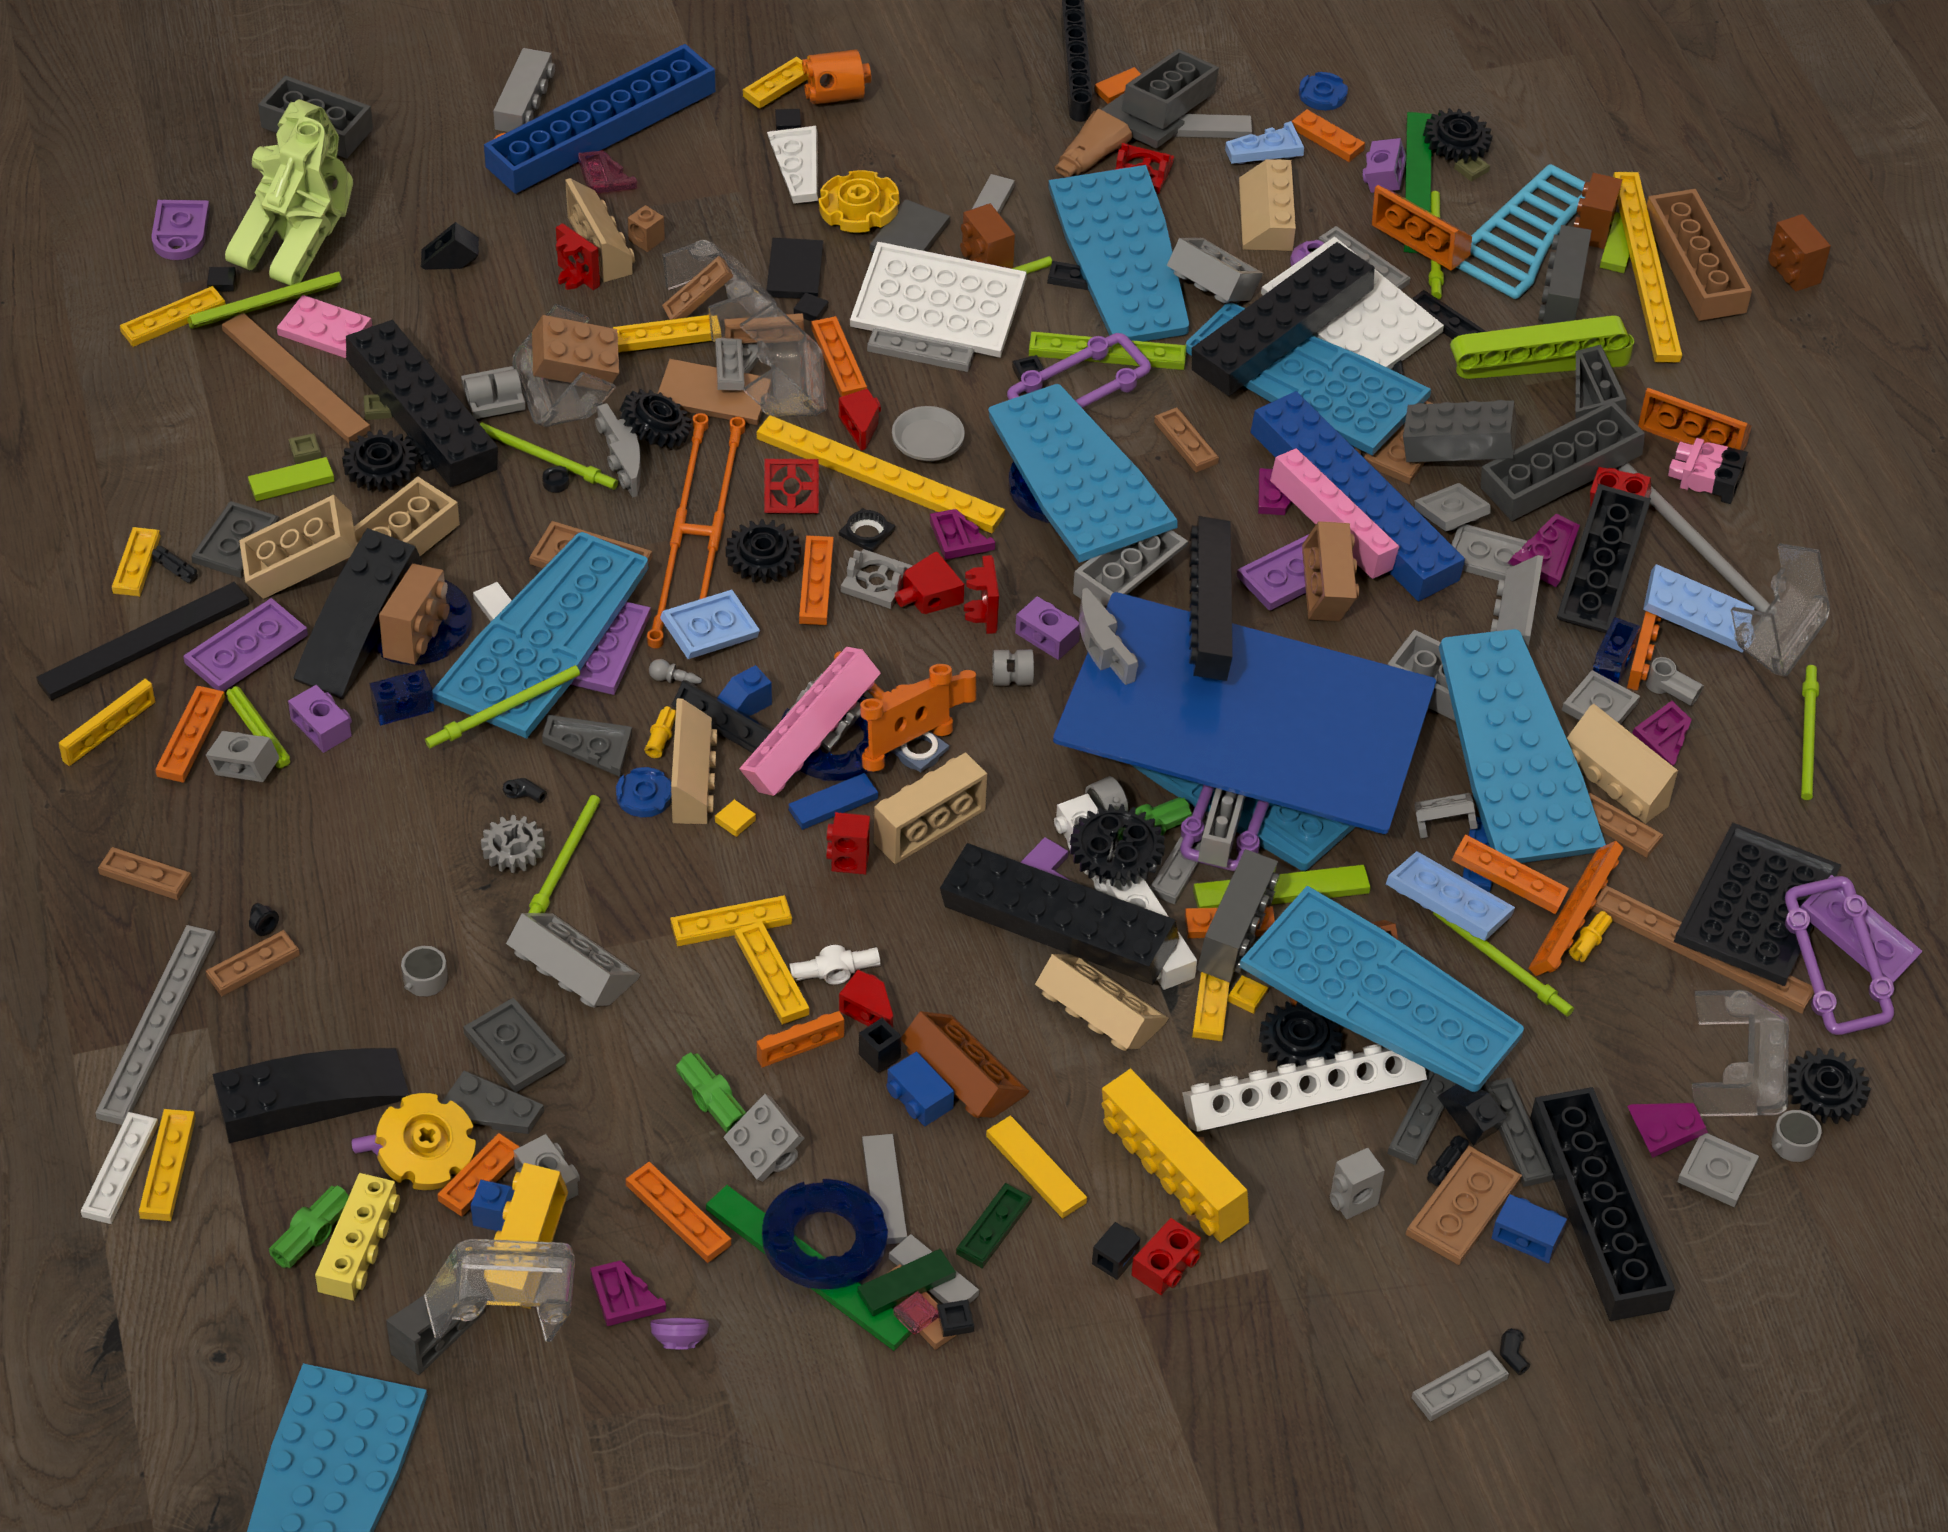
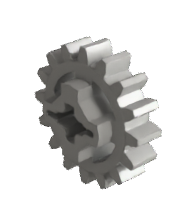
[481,815,545,873]

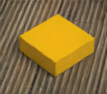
[715,799,756,837]
[1227,975,1268,1014]

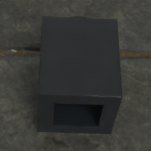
[858,1018,902,1073]
[1092,1222,1141,1280]

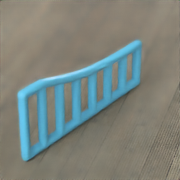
[1456,164,1585,299]

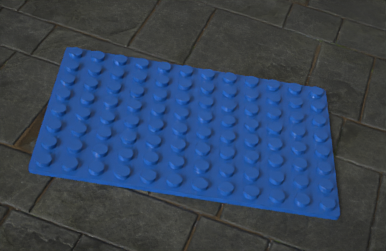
[1053,592,1436,834]

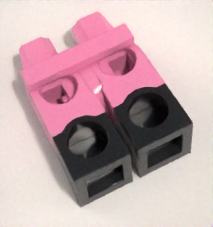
[1668,438,1748,504]

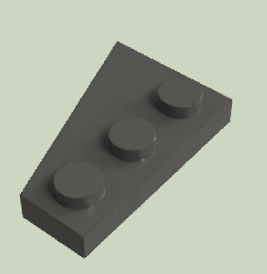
[542,715,632,777]
[441,1071,544,1134]

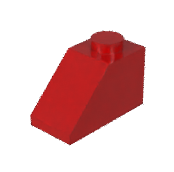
[839,388,881,451]
[839,969,893,1027]

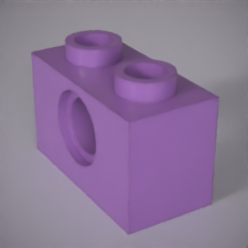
[1363,138,1407,193]
[1015,596,1080,660]
[288,685,352,753]

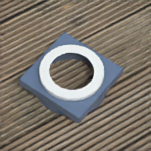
[891,731,949,773]

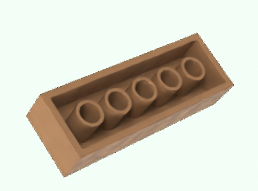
[1647,189,1752,321]

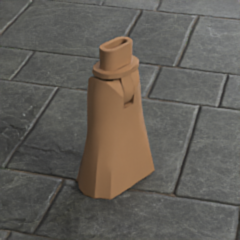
[1055,109,1132,177]

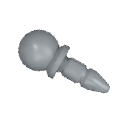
[649,659,702,684]

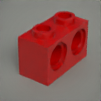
[1590,467,1651,506]
[826,812,870,875]
[1131,1218,1201,1296]

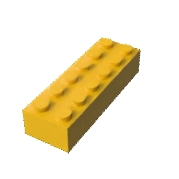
[1101,1068,1249,1243]

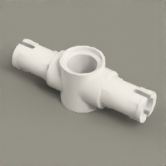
[789,945,881,985]

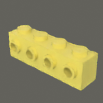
[315,1173,400,1301]

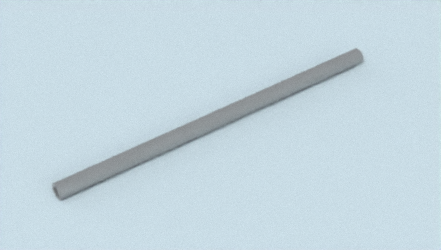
[1615,462,1776,620]

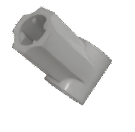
[1646,657,1704,706]

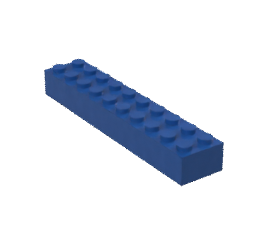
[484,44,716,194]
[1250,391,1465,602]

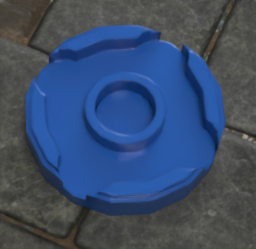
[1299,72,1348,111]
[616,767,672,817]

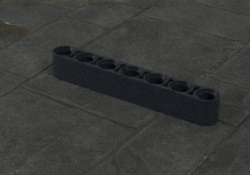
[1061,0,1092,122]

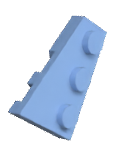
[1225,121,1304,164]

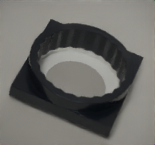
[839,508,895,552]

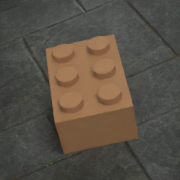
[532,315,619,390]
[1302,521,1359,621]
[379,563,449,665]

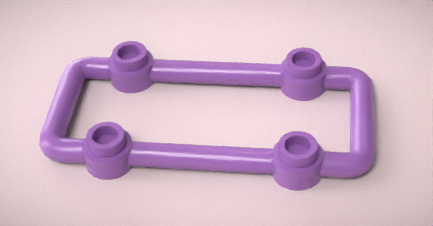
[1007,333,1151,408]
[1180,785,1269,871]
[1785,876,1894,1035]

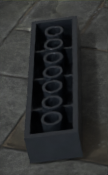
[1192,242,1375,396]
[346,319,498,487]
[940,843,1179,985]
[1530,1087,1675,1321]

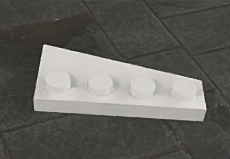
[767,126,818,204]

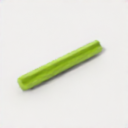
[226,686,290,769]

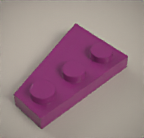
[1508,514,1580,587]

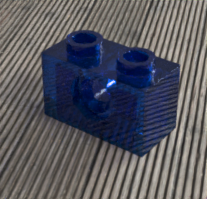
[1593,617,1640,684]
[369,669,435,726]

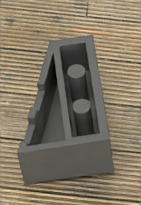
[1575,345,1626,419]
[386,1275,485,1375]

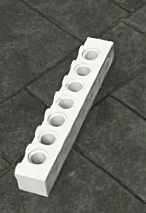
[1054,794,1197,990]
[1183,1044,1427,1132]

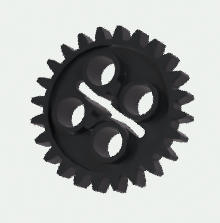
[1070,804,1165,886]

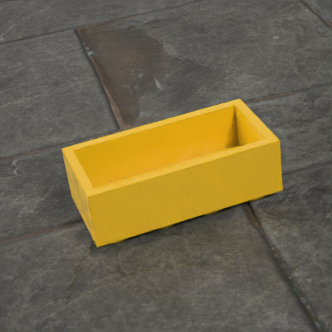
[483,1163,568,1309]

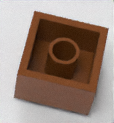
[1574,173,1623,249]
[960,203,1015,269]
[1768,214,1831,292]

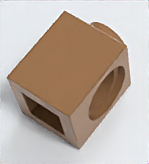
[628,205,665,252]

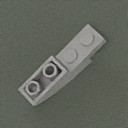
[595,403,641,498]
[1079,588,1138,685]

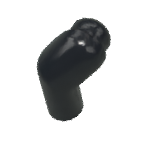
[502,778,547,803]
[1500,1328,1530,1375]

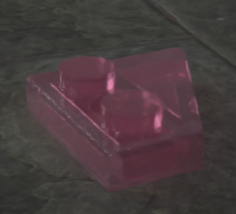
[578,151,637,193]

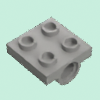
[461,366,525,419]
[724,1094,805,1182]

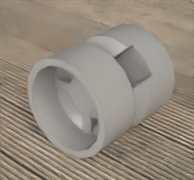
[992,649,1034,686]

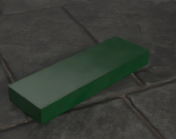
[956,1183,1032,1269]
[857,1249,956,1316]

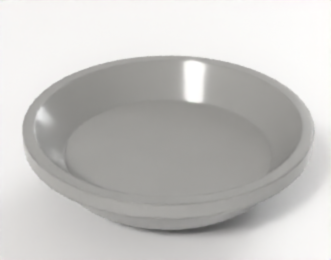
[892,406,965,461]

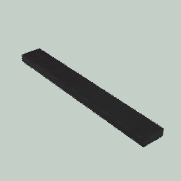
[36,582,249,701]

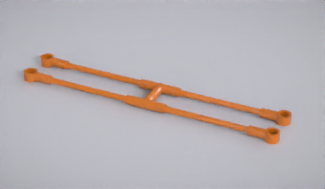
[647,413,745,649]

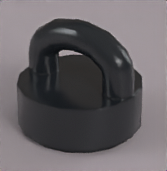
[542,466,569,493]
[249,903,279,936]

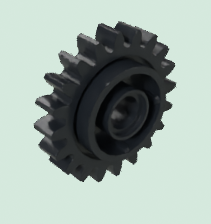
[1423,108,1493,163]
[619,389,692,448]
[342,430,418,492]
[725,519,801,583]
[1259,1001,1343,1069]
[1784,1048,1871,1124]

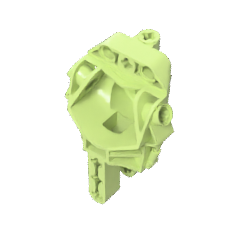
[225,99,353,286]

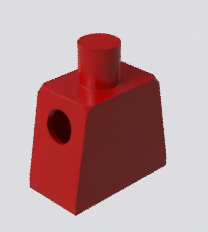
[895,551,965,614]

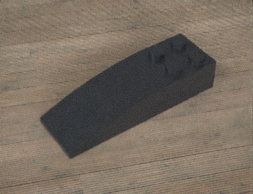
[1556,484,1651,634]
[293,528,422,699]
[212,1048,409,1144]

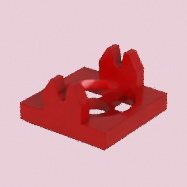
[1115,143,1174,194]
[556,223,600,290]
[764,459,819,513]
[964,555,999,634]

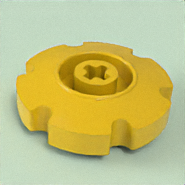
[819,170,900,232]
[375,1093,476,1190]

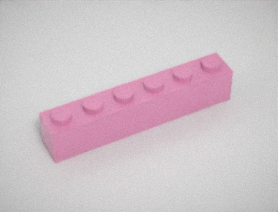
[1270,448,1399,579]
[739,647,881,796]

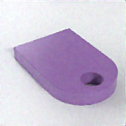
[152,200,210,260]

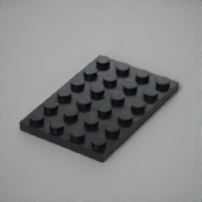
[1674,822,1841,986]

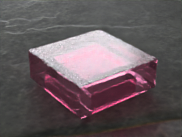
[893,1291,938,1335]

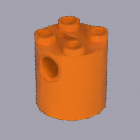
[802,49,871,105]

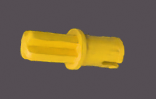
[644,706,676,758]
[1569,911,1612,962]

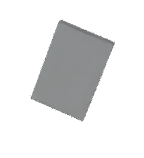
[1452,524,1527,581]

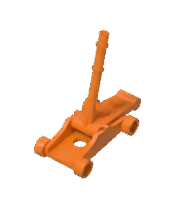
[834,651,977,772]

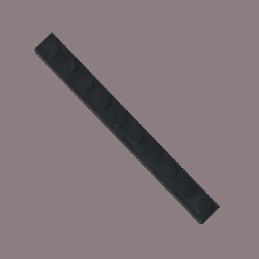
[1189,516,1233,681]

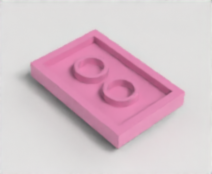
[277,295,372,358]

